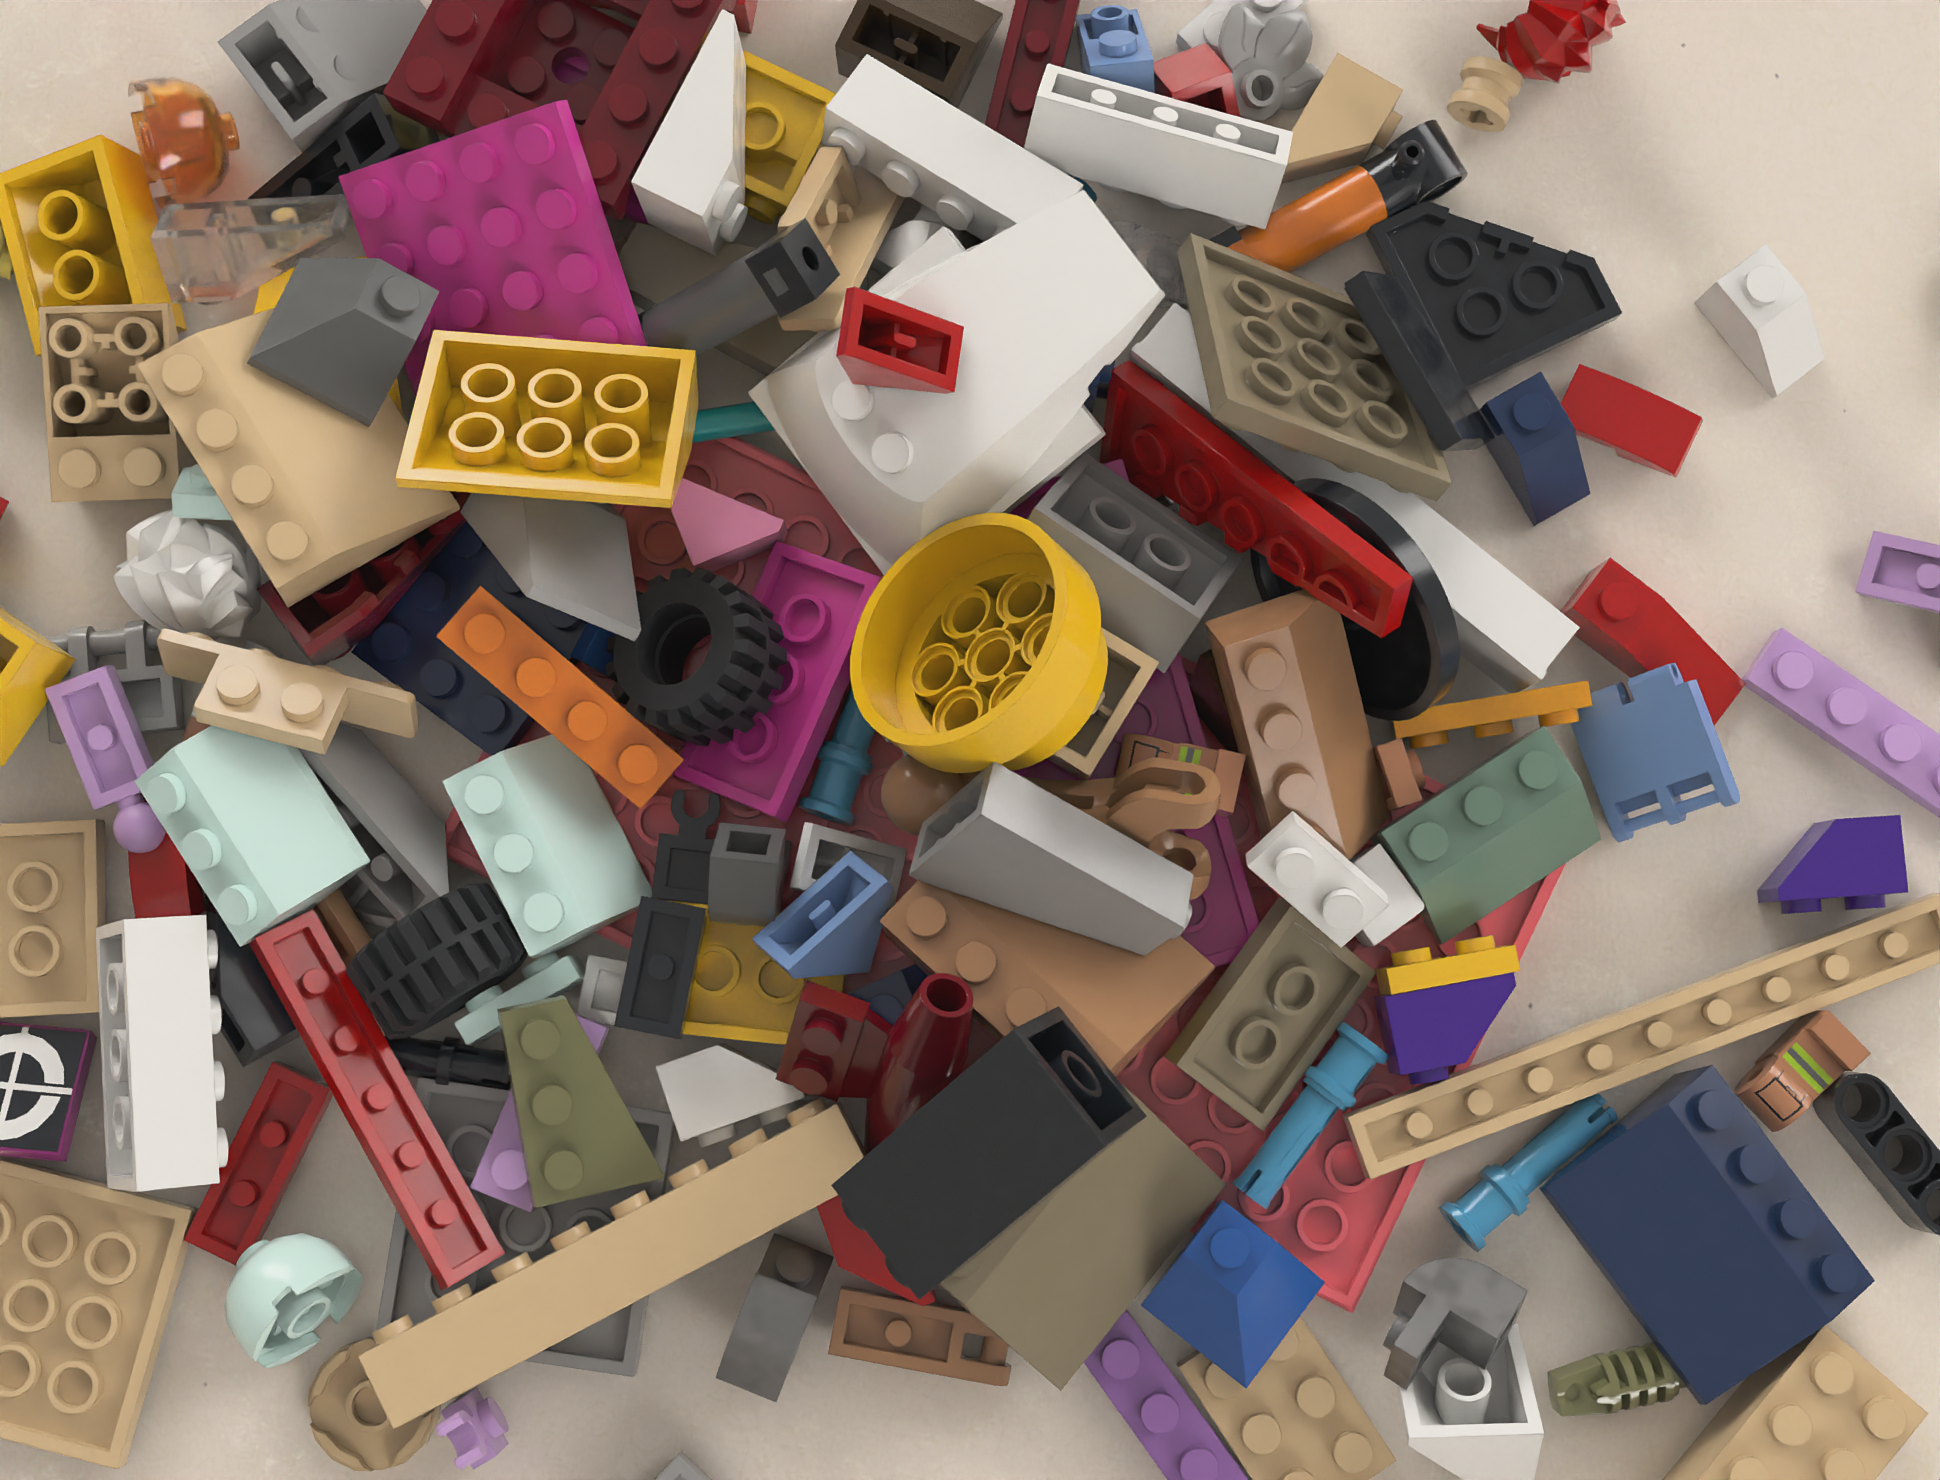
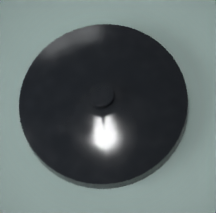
[1250,478,1460,721]

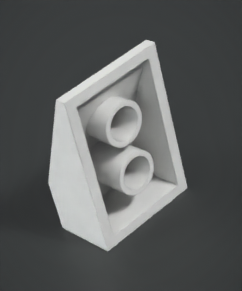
[631,9,748,256]

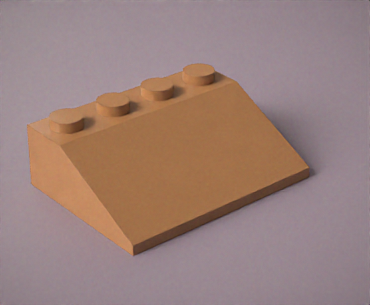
[879,881,1215,1077]

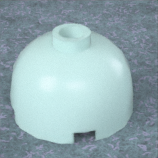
[224,1233,363,1368]

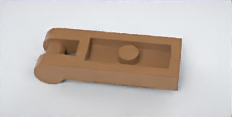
[828,1285,1012,1386]

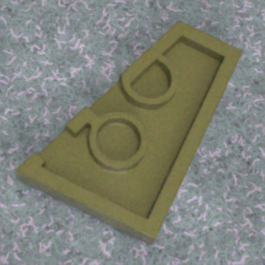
[497,995,665,1208]

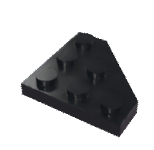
[1366,200,1622,390]

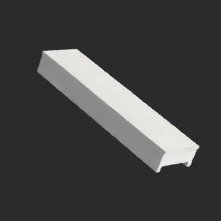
[1128,303,1580,693]

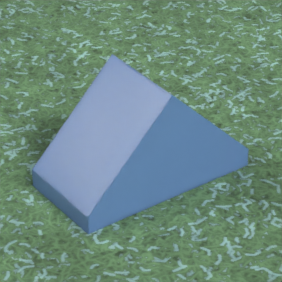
[752,851,893,979]

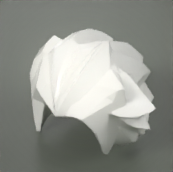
[113,509,261,641]

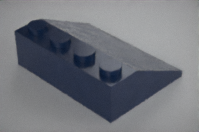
[1539,1065,1875,1405]

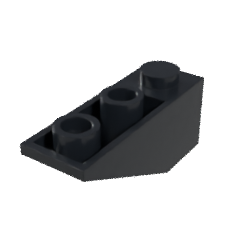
[205,893,300,1067]

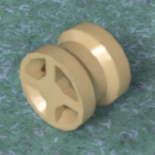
[1447,56,1523,132]

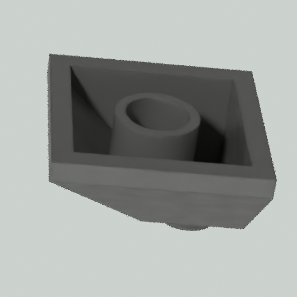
[247,258,439,426]

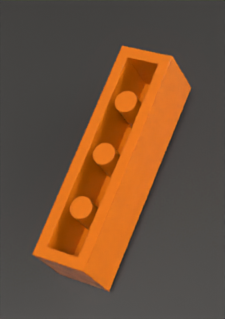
[436,585,684,809]

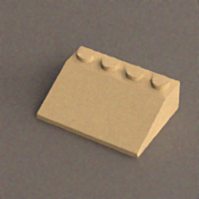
[137,308,460,607]

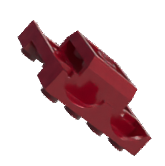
[383,0,737,222]

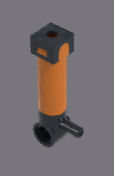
[1209,120,1468,273]

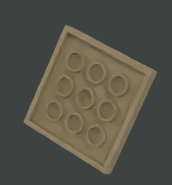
[1177,233,1452,502]

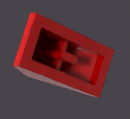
[836,286,964,394]

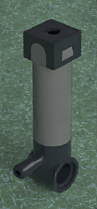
[638,218,840,356]

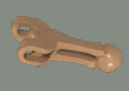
[881,754,1221,900]

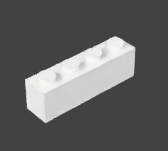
[822,54,1084,241]
[1024,64,1293,229]

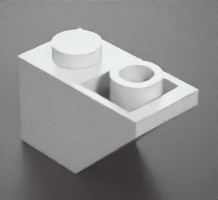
[656,1043,809,1148]

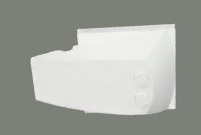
[748,190,1165,575]

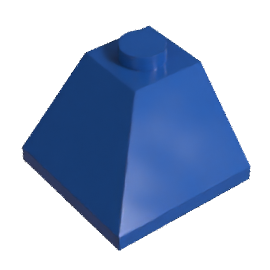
[1141,1200,1325,1389]

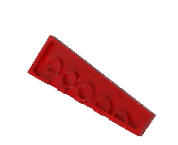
[1099,360,1413,638]

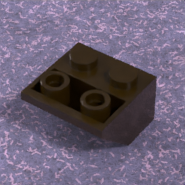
[835,0,1003,109]

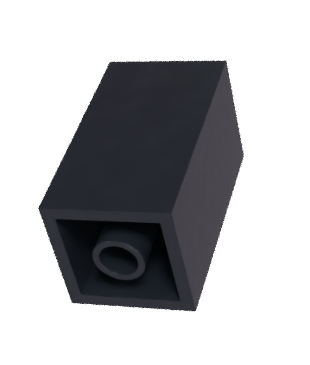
[831,1006,1147,1300]

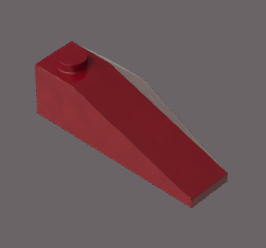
[256,491,471,665]

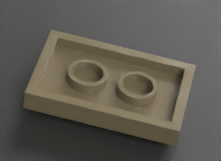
[1164,896,1377,1131]

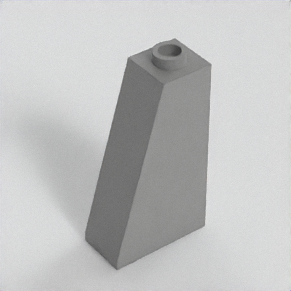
[909,762,1194,956]

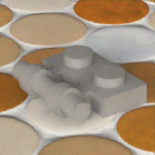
[46,620,185,744]

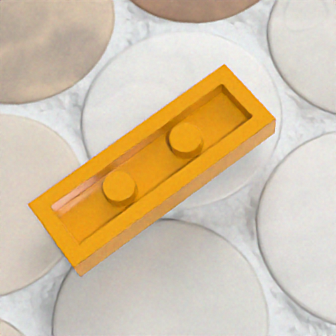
[1393,680,1593,749]

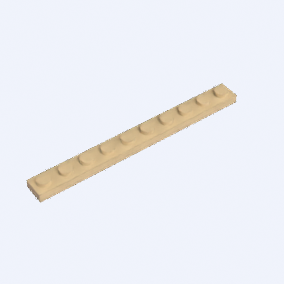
[1342,893,1940,1179]

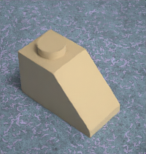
[1281,53,1403,184]

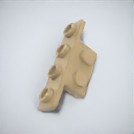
[777,146,904,332]
[157,629,419,755]

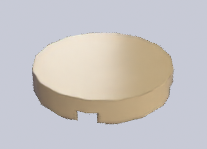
[308,1337,441,1471]

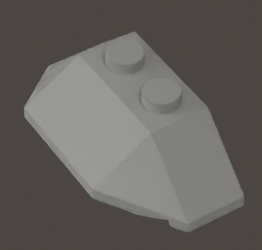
[298,723,449,928]

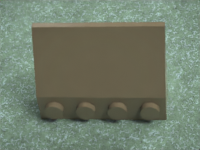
[939,1085,1227,1391]

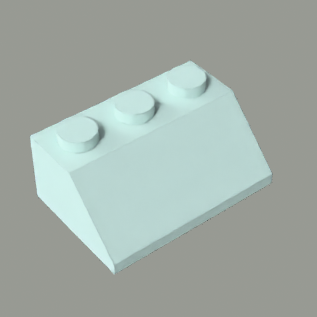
[134,725,371,947]
[442,735,652,958]

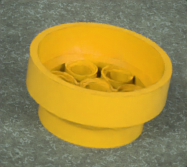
[850,513,1108,773]

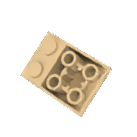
[38,303,198,502]

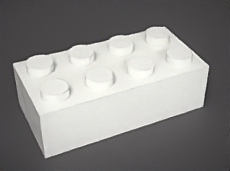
[95,915,228,1192]

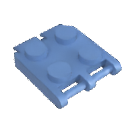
[1571,663,1740,842]

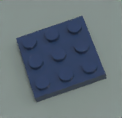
[351,521,587,756]

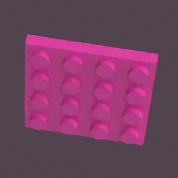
[338,100,648,397]

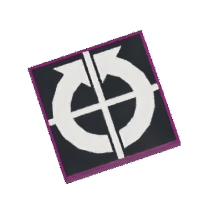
[0,1022,97,1162]

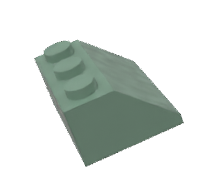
[1370,725,1601,945]

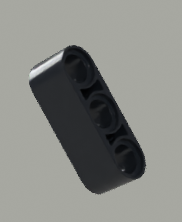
[1813,1071,1940,1236]

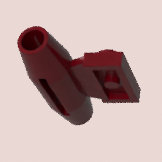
[775,973,974,1154]

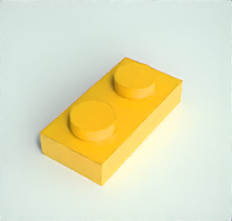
[1375,935,1521,995]

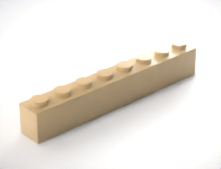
[358,1097,867,1430]

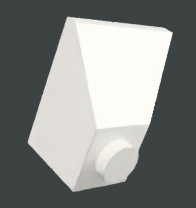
[1388,1323,1544,1480]

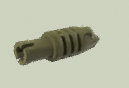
[1547,1342,1686,1417]

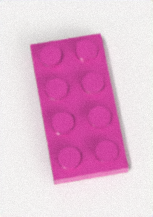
[673,541,882,823]

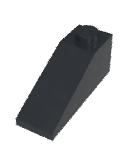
[248,93,440,252]

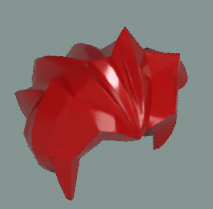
[1476,0,1626,84]

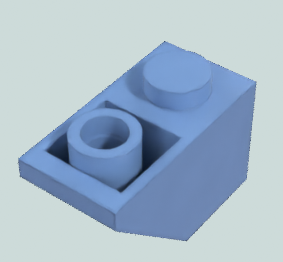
[1076,5,1155,93]

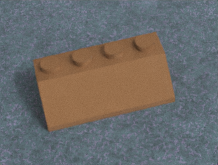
[1204,589,1389,861]

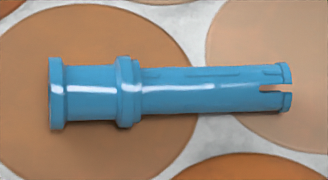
[798,686,875,826]
[1233,1021,1390,1209]
[1439,1093,1618,1252]

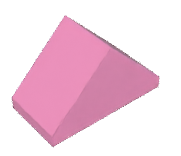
[670,478,788,572]

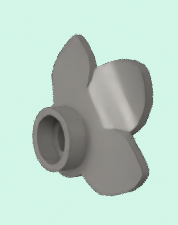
[1218,3,1323,122]

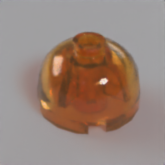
[128,77,240,209]

